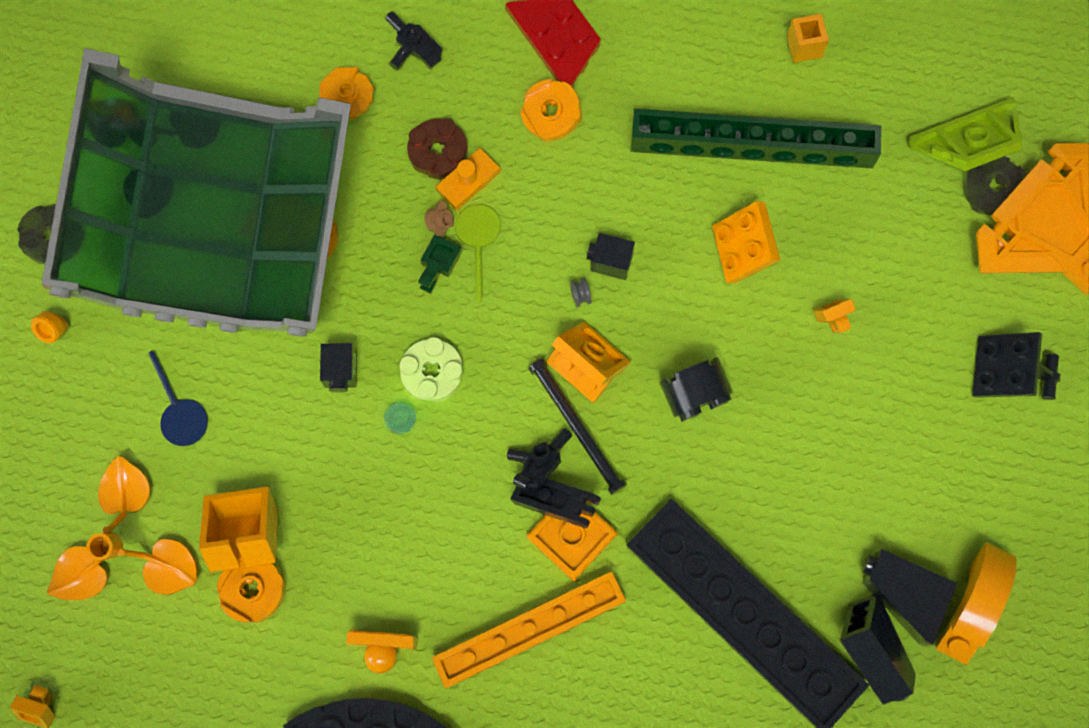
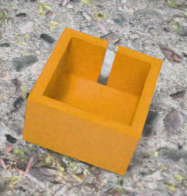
[199,486,278,572]

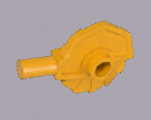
[319,67,374,142]

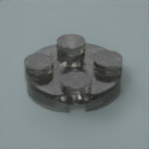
[963,156,1027,216]
[17,204,84,266]

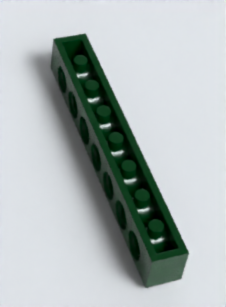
[631,109,882,169]

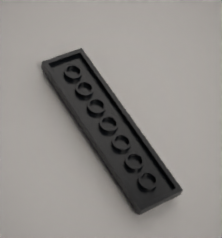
[626,499,869,728]

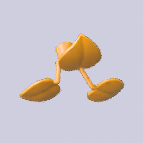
[47,456,198,600]

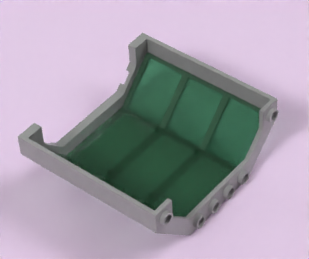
[42,48,351,337]

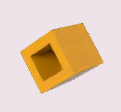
[787,14,829,63]

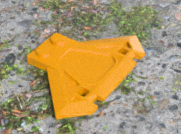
[976,143,1089,295]

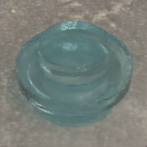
[384,402,416,434]

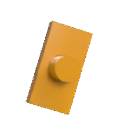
[435,148,501,211]

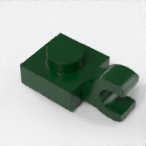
[418,234,463,294]

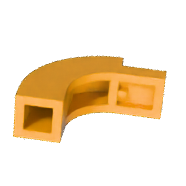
[936,542,1017,665]

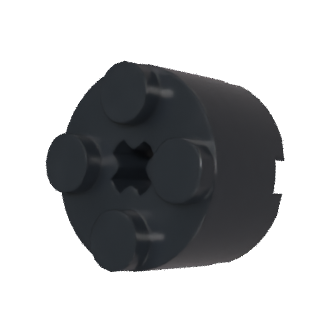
[659,357,734,422]

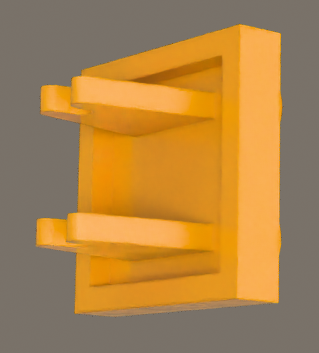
[712,201,780,284]

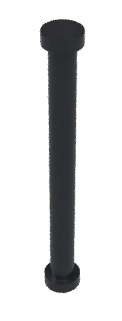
[528,359,627,495]

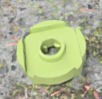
[399,338,463,402]

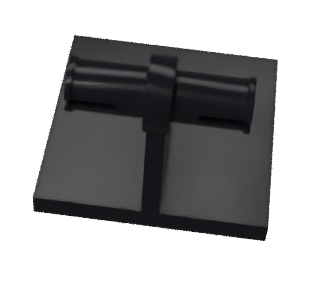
[972,332,1061,400]

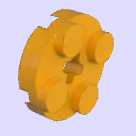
[521,79,582,142]
[217,562,286,623]

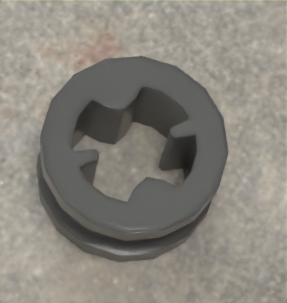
[569,277,592,308]

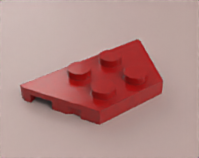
[505,0,601,88]

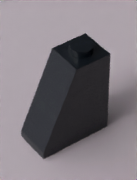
[862,549,957,647]
[840,593,916,705]

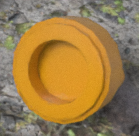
[31,311,68,343]

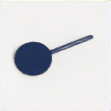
[149,351,208,446]

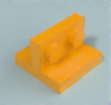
[546,321,631,403]

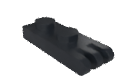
[510,479,601,528]

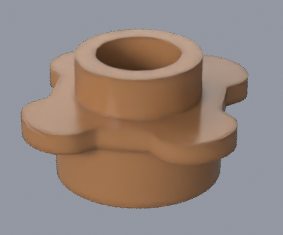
[425,201,454,238]

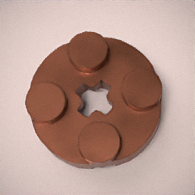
[407,118,468,179]

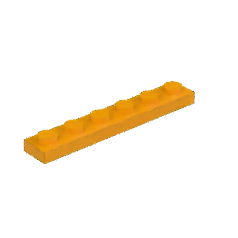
[432,571,626,689]

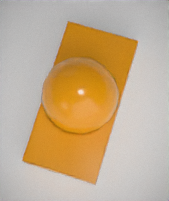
[346,630,418,674]

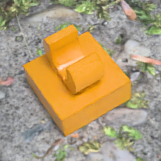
[813,298,856,333]
[10,685,55,728]

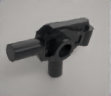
[385,11,443,70]
[507,428,572,491]

